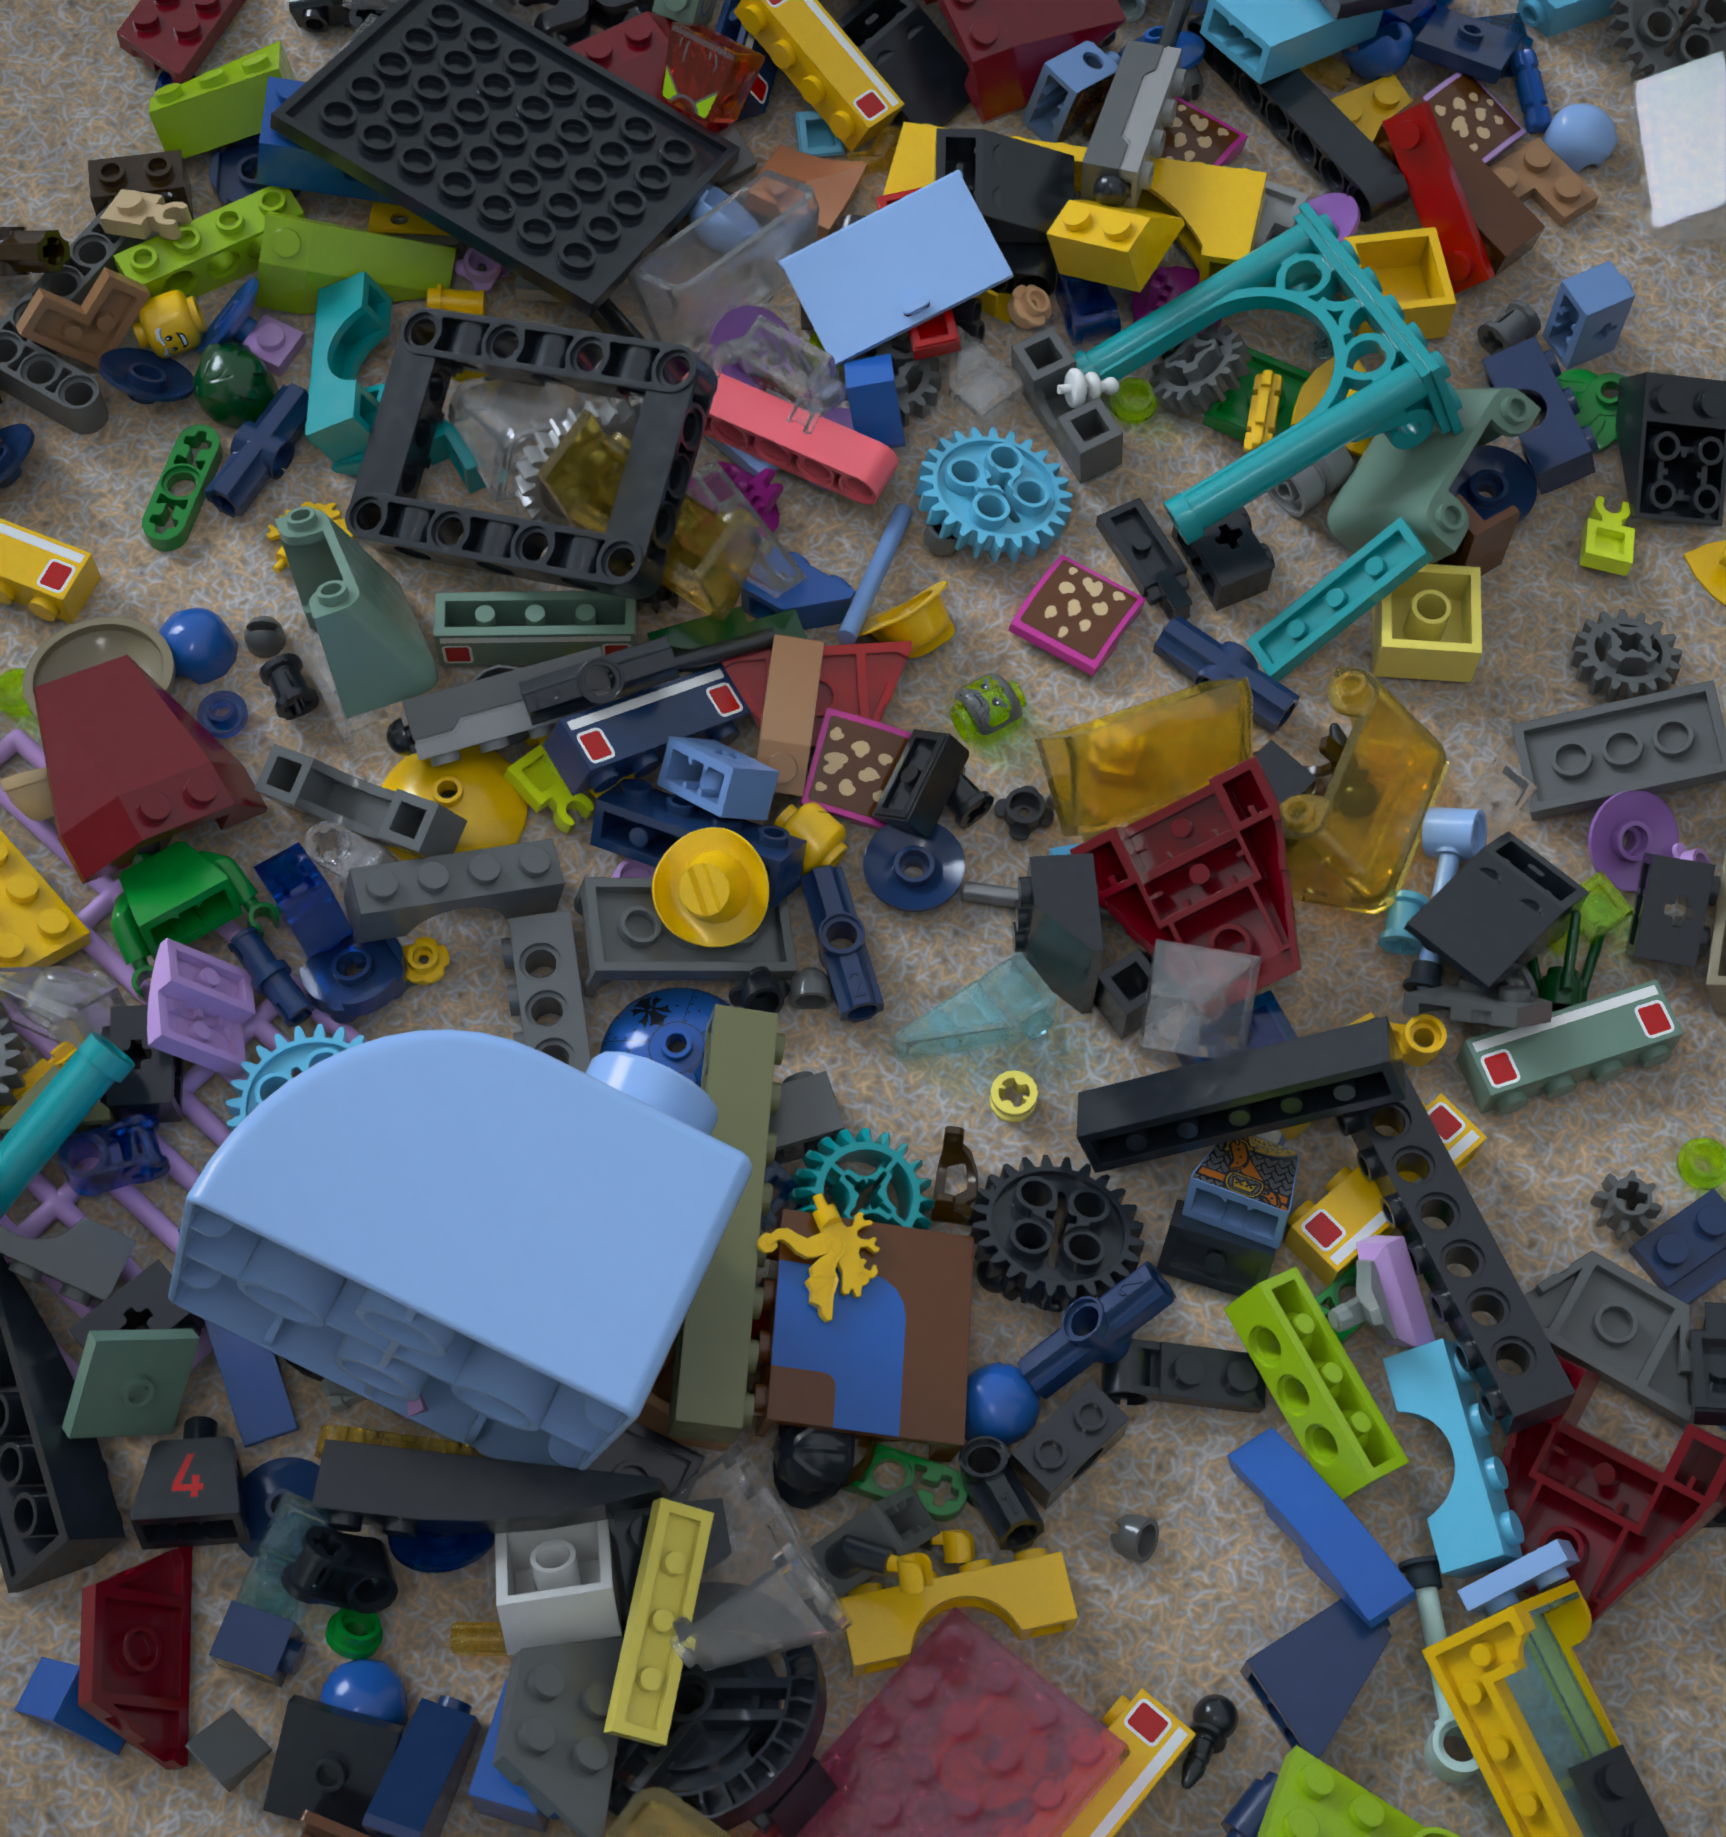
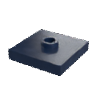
[1411,6,1522,85]

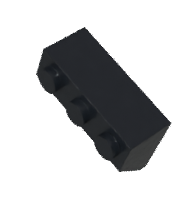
[1012,853,1104,1014]

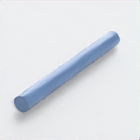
[837,504,913,645]

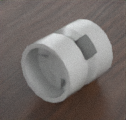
[1268,446,1354,517]

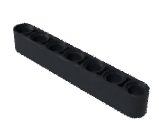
[1187,13,1409,223]

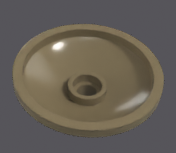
[23,616,176,722]

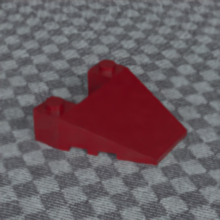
[1487,1352,1726,1625]

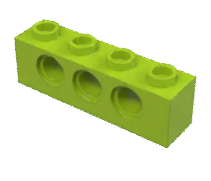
[113,186,306,298]
[1224,1266,1409,1500]

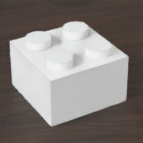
[495,1519,622,1656]

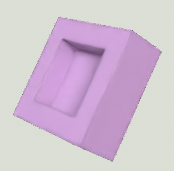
[242,314,306,376]

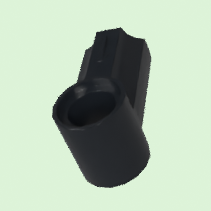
[959,1436,1044,1553]

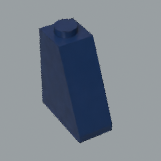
[1240,1599,1392,1759]
[361,1695,481,1837]

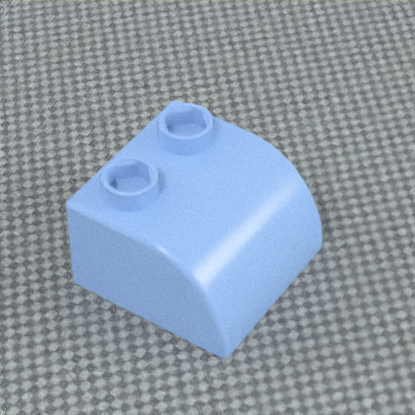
[168,1029,752,1470]

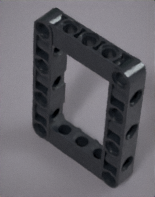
[345,307,718,599]

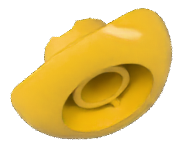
[652,827,769,947]

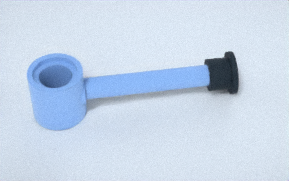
[1403,807,1487,992]

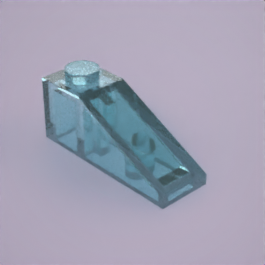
[892,952,1058,1062]

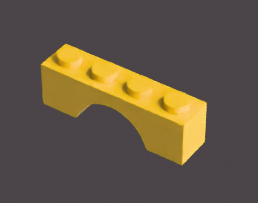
[839,1548,1078,1677]

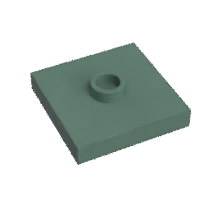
[62,1329,200,1439]

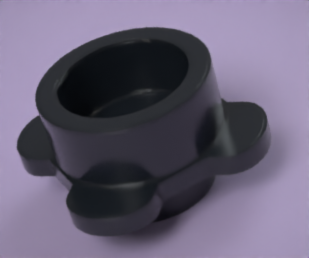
[994,786,1054,841]
[728,966,790,1013]

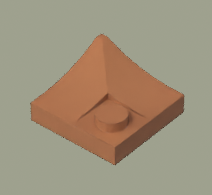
[742,144,868,241]

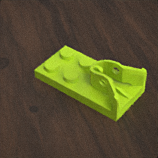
[1257,1745,1461,1837]

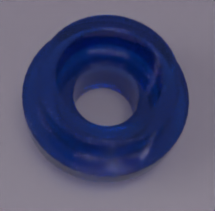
[197,691,248,738]

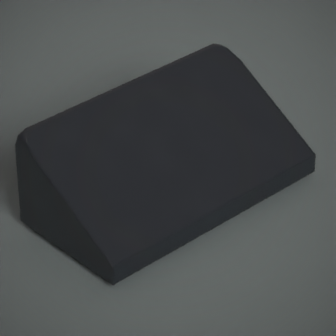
[872,729,969,838]

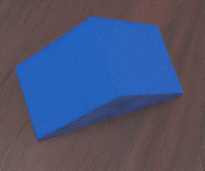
[844,354,906,449]
[14,1657,126,1756]

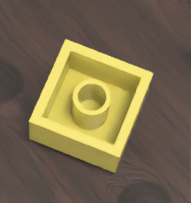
[1372,564,1482,682]

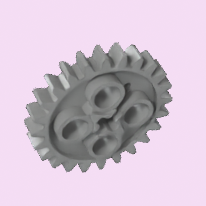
[514,397,642,529]

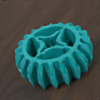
[789,1127,935,1230]

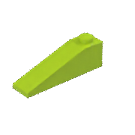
[255,211,456,315]

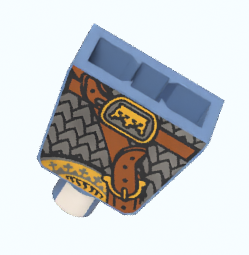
[1021,41,1121,143]
[1182,1130,1300,1250]

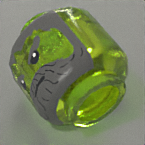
[949,673,1027,746]

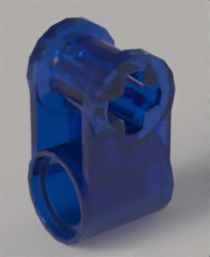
[1055,271,1121,346]
[58,1114,171,1197]

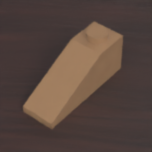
[755,634,824,796]

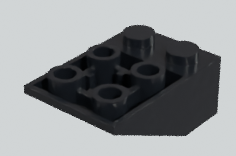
[837,0,971,127]
[934,128,1074,243]
[1616,372,1726,526]
[1404,831,1590,992]

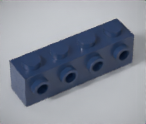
[590,779,807,908]

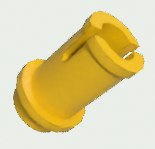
[427,284,485,316]

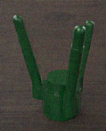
[1527,910,1606,1012]

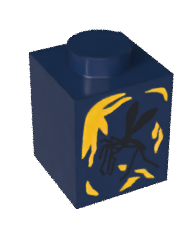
[209,1600,307,1688]

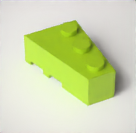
[148,40,296,159]

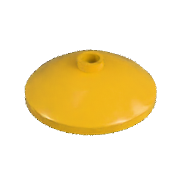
[381,744,528,861]

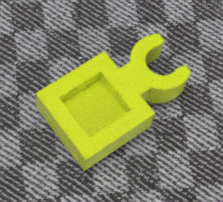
[1579,496,1635,576]
[504,741,594,834]

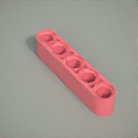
[682,370,899,505]

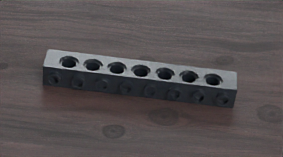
[1334,1017,1576,1436]

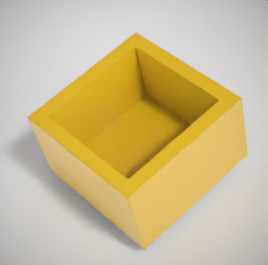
[1341,227,1457,339]

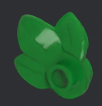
[1556,369,1625,455]

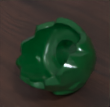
[193,341,279,429]

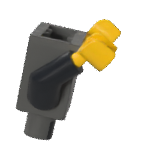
[801,1484,975,1597]

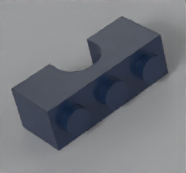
[1482,336,1599,495]

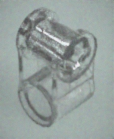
[304,821,402,893]

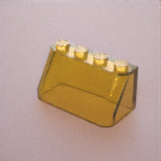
[1035,676,1253,842]

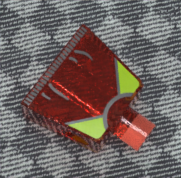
[661,22,765,128]

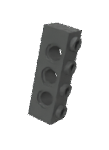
[501,910,592,1073]

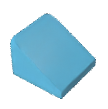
[794,111,845,157]

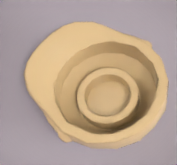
[0,767,55,822]

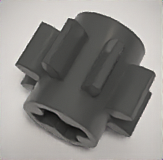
[1590,1170,1662,1240]

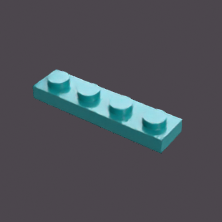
[1246,517,1434,682]

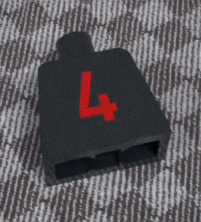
[130,1416,250,1550]

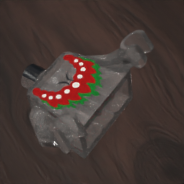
[697,315,846,434]

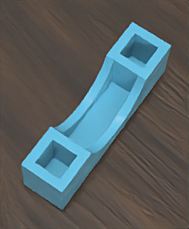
[1383,1338,1524,1579]

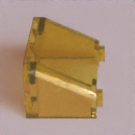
[1280,665,1449,914]

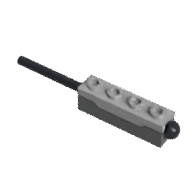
[1081,0,1193,208]
[386,628,775,767]

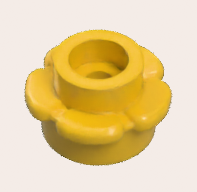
[402,937,450,985]

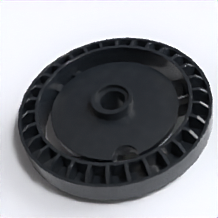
[607,1586,827,1837]

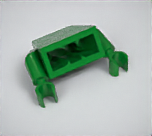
[110,841,279,1002]

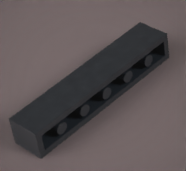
[1076,1016,1406,1173]

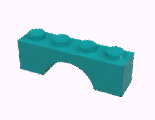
[305,271,392,463]

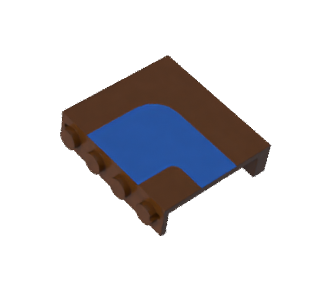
[750,1209,974,1462]

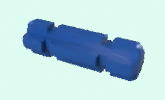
[1510,49,1552,134]

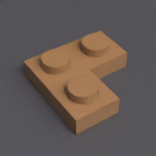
[1489,137,1599,227]
[15,267,151,369]

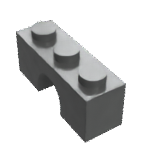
[1011,326,1123,484]

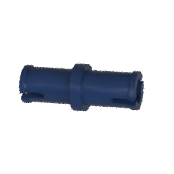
[228,927,315,1028]

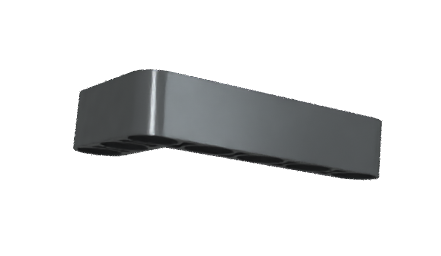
[0,204,149,435]

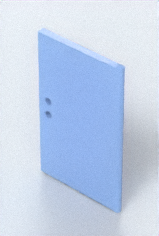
[778,170,1013,368]

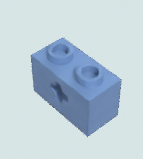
[1542,260,1636,370]
[657,736,780,820]

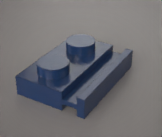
[1629,1188,1726,1305]

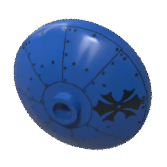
[600,987,731,1087]

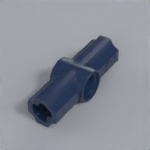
[205,383,309,518]
[1153,616,1300,734]
[800,865,884,1023]
[1017,1261,1177,1399]

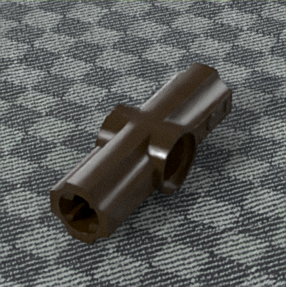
[0,227,70,276]

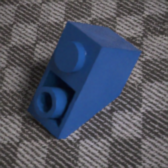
[741,544,856,630]

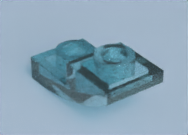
[235,1490,333,1620]

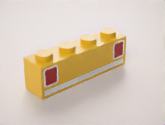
[733,0,905,152]
[0,518,101,624]
[1284,1093,1487,1287]
[1004,1688,1196,1837]

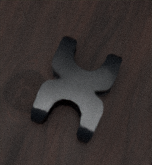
[518,0,656,47]

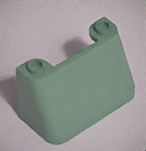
[1327,387,1541,564]
[274,506,438,719]

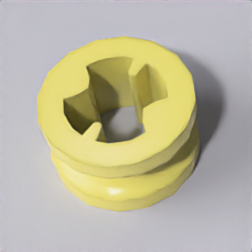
[989,1070,1038,1123]

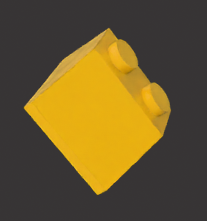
[1046,200,1185,292]

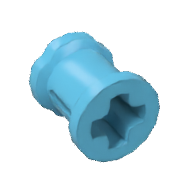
[1377,890,1429,956]

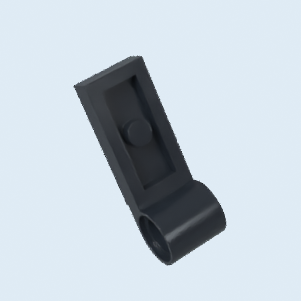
[1101,1339,1265,1413]

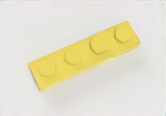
[603,1498,714,1747]

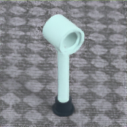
[1398,1555,1480,1783]

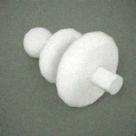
[1057,368,1119,409]

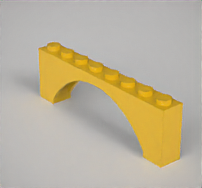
[883,122,1267,283]

